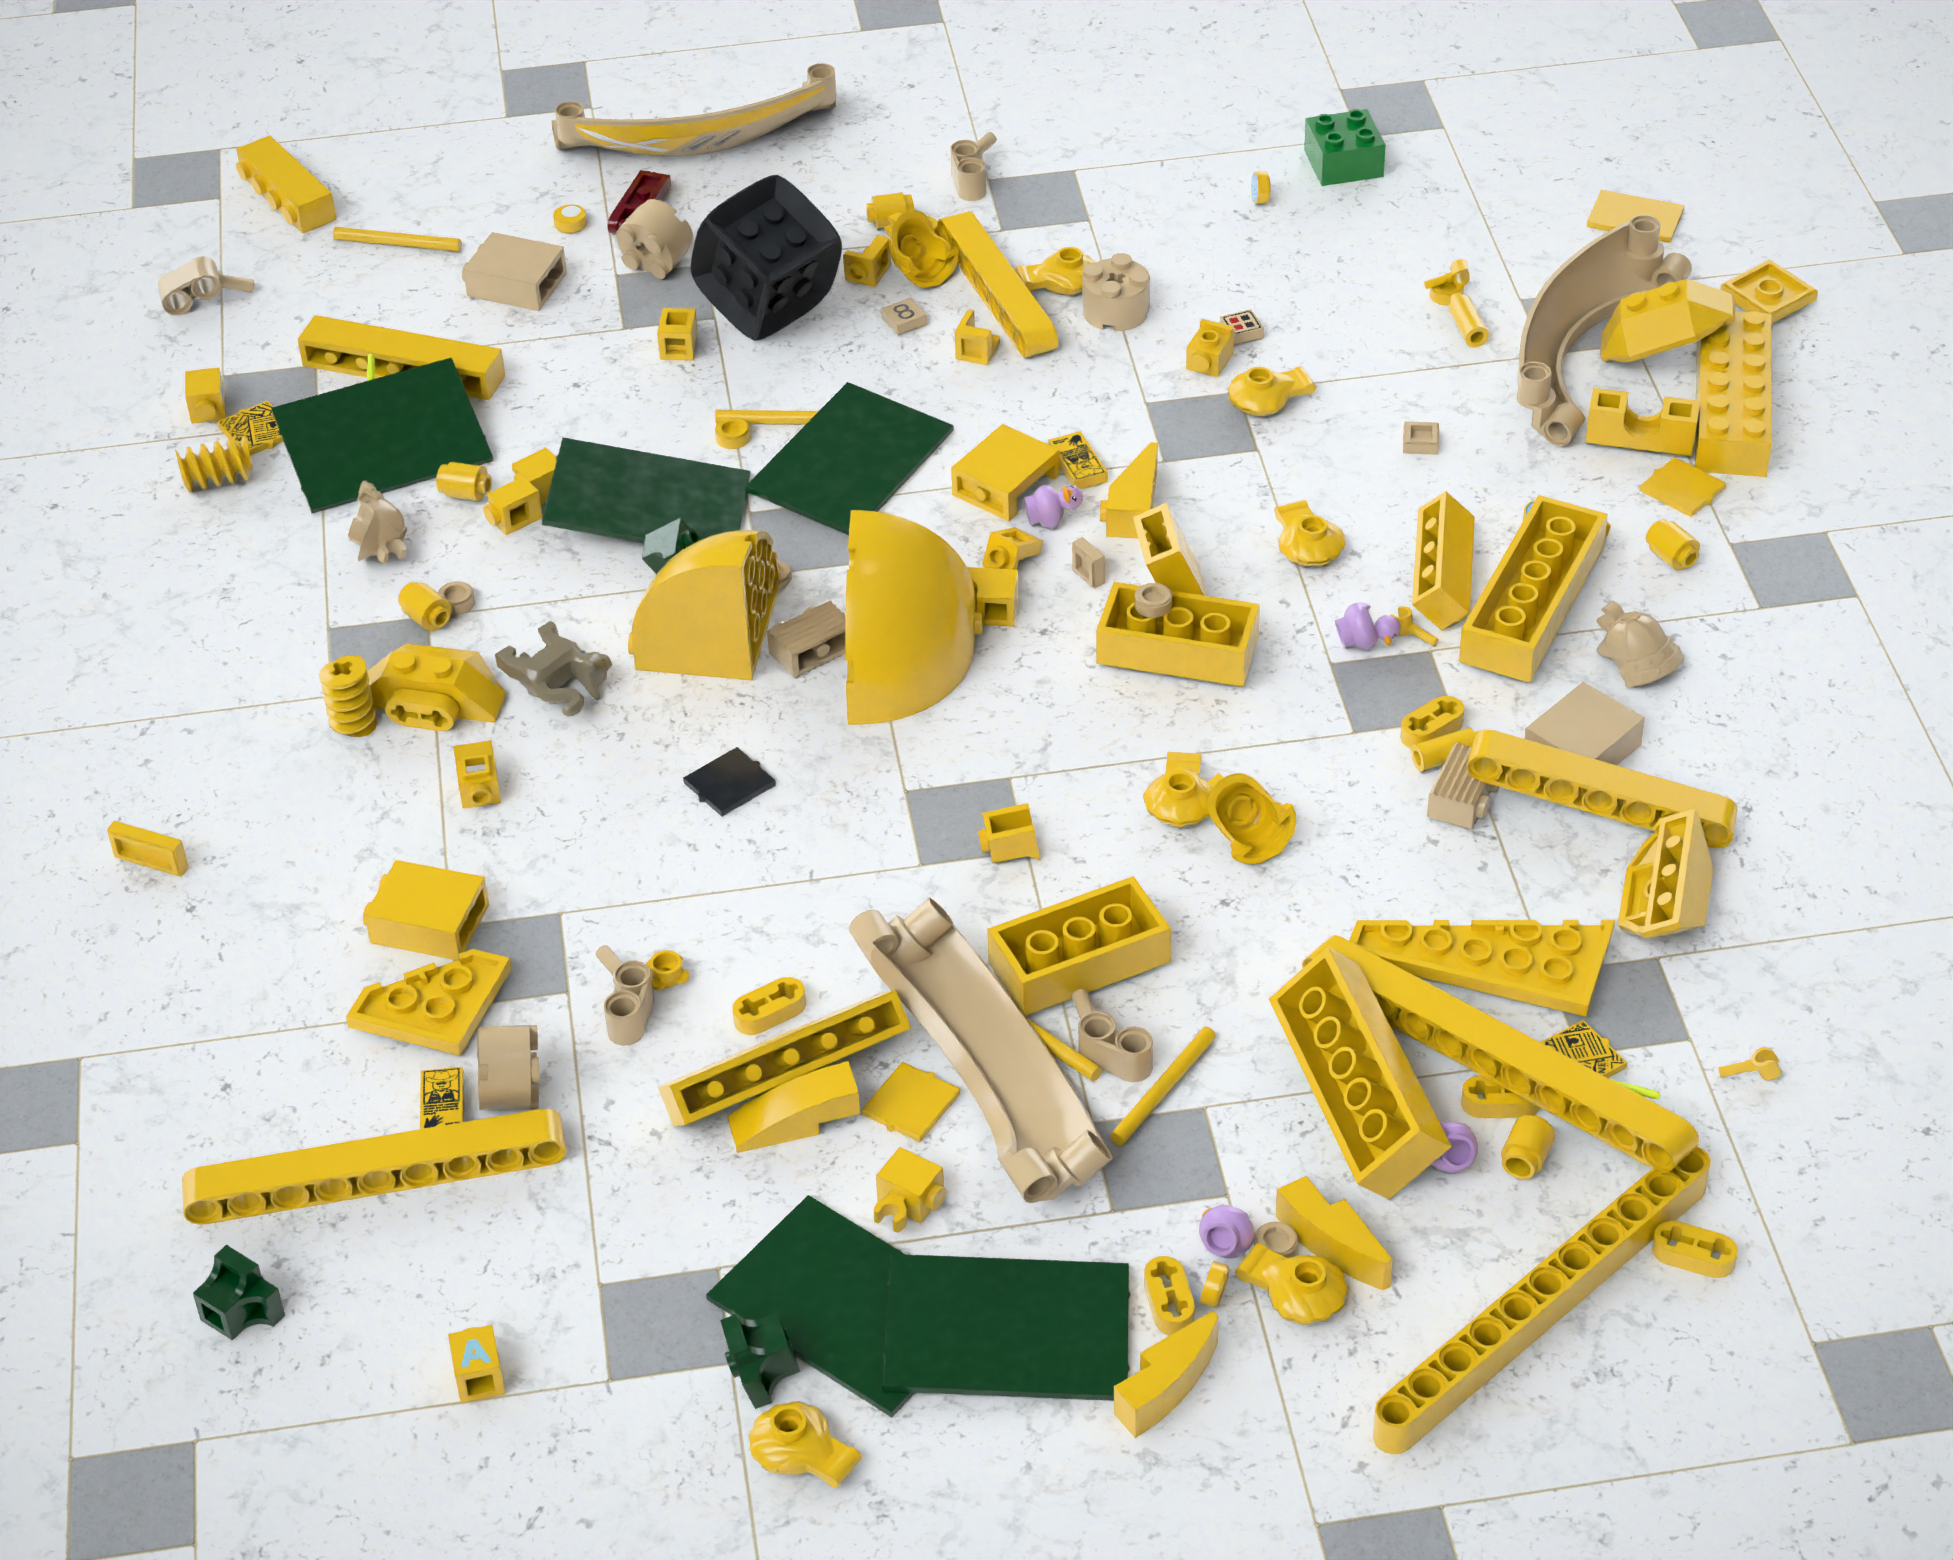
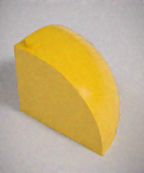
[845,510,983,725]
[628,530,780,680]

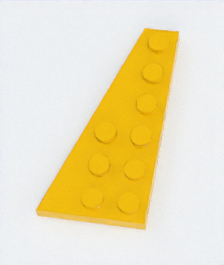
[1349,920,1615,1017]

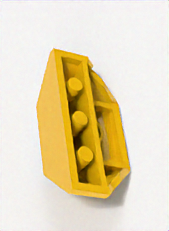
[1600,279,1735,362]
[367,643,506,723]
[1618,808,1713,938]

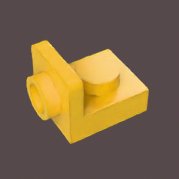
[843,235,891,287]
[982,527,1044,569]

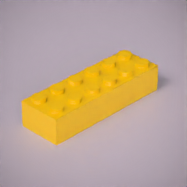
[1694,311,1772,477]
[1459,495,1608,683]
[1269,946,1452,1200]

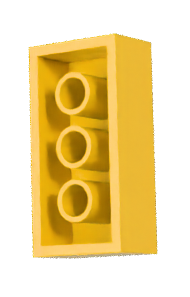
[1096,582,1260,687]
[987,876,1171,1016]

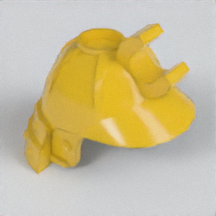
[884,210,959,288]
[1207,772,1296,864]

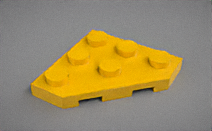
[346,949,512,1056]

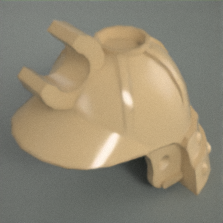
[348,480,407,564]
[1596,601,1684,687]

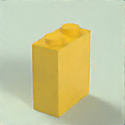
[1133,503,1208,596]
[363,860,489,960]

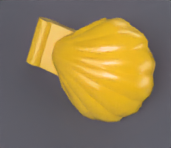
[1014,247,1096,295]
[1227,366,1316,417]
[1274,500,1346,567]
[1143,752,1211,827]
[1235,1243,1348,1325]
[748,1401,862,1488]

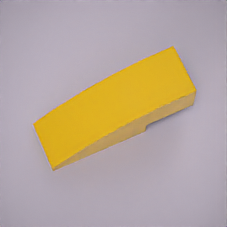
[727,1061,860,1153]
[1275,1176,1393,1290]
[1114,1311,1219,1438]

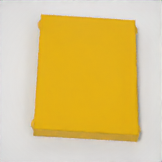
[1587,189,1684,243]

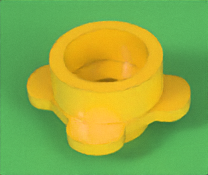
[645,950,690,990]

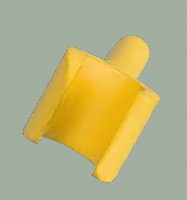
[1424,259,1470,290]
[1390,606,1439,647]
[1718,1047,1782,1080]

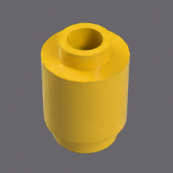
[866,192,914,229]
[436,462,492,501]
[1645,519,1700,571]
[398,582,452,631]
[1501,1115,1556,1179]

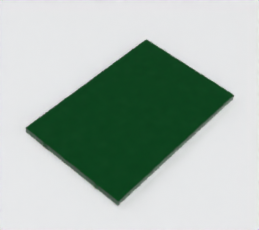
[271,357,493,514]
[745,382,954,535]
[541,437,751,543]
[706,1195,916,1418]
[882,1254,1131,1401]

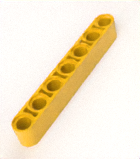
[937,211,1058,358]
[1467,730,1738,848]

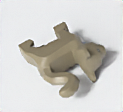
[495,621,612,716]

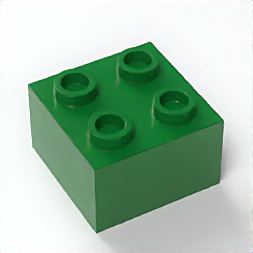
[1304,109,1386,186]

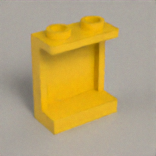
[951,424,1060,522]

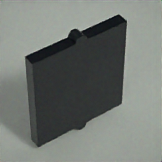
[683,747,776,817]

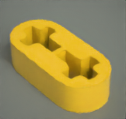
[385,688,460,731]
[1400,696,1465,748]
[732,977,806,1035]
[1461,1075,1541,1118]
[1652,1221,1738,1278]
[1144,1256,1195,1335]

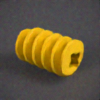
[175,435,253,493]
[319,655,377,737]

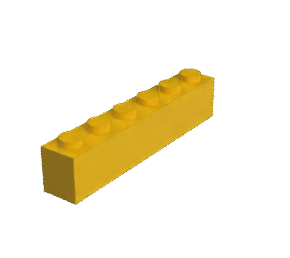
[297,315,505,400]
[658,990,911,1126]

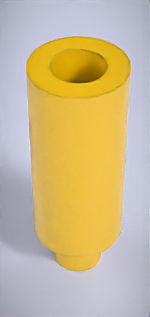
[1449,292,1489,347]
[1411,728,1480,772]

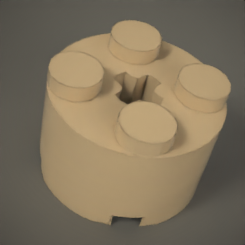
[616,199,694,279]
[1082,253,1150,331]
[477,1025,540,1111]

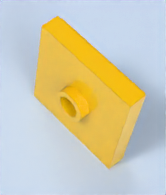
[1720,259,1818,324]

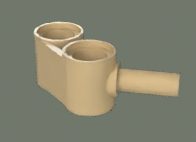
[950,132,997,201]
[158,256,254,315]
[596,945,654,1046]
[1072,989,1153,1082]

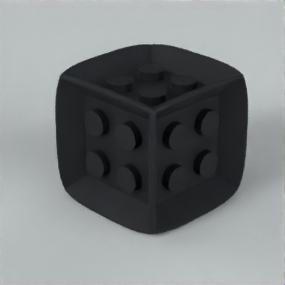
[690,175,842,341]

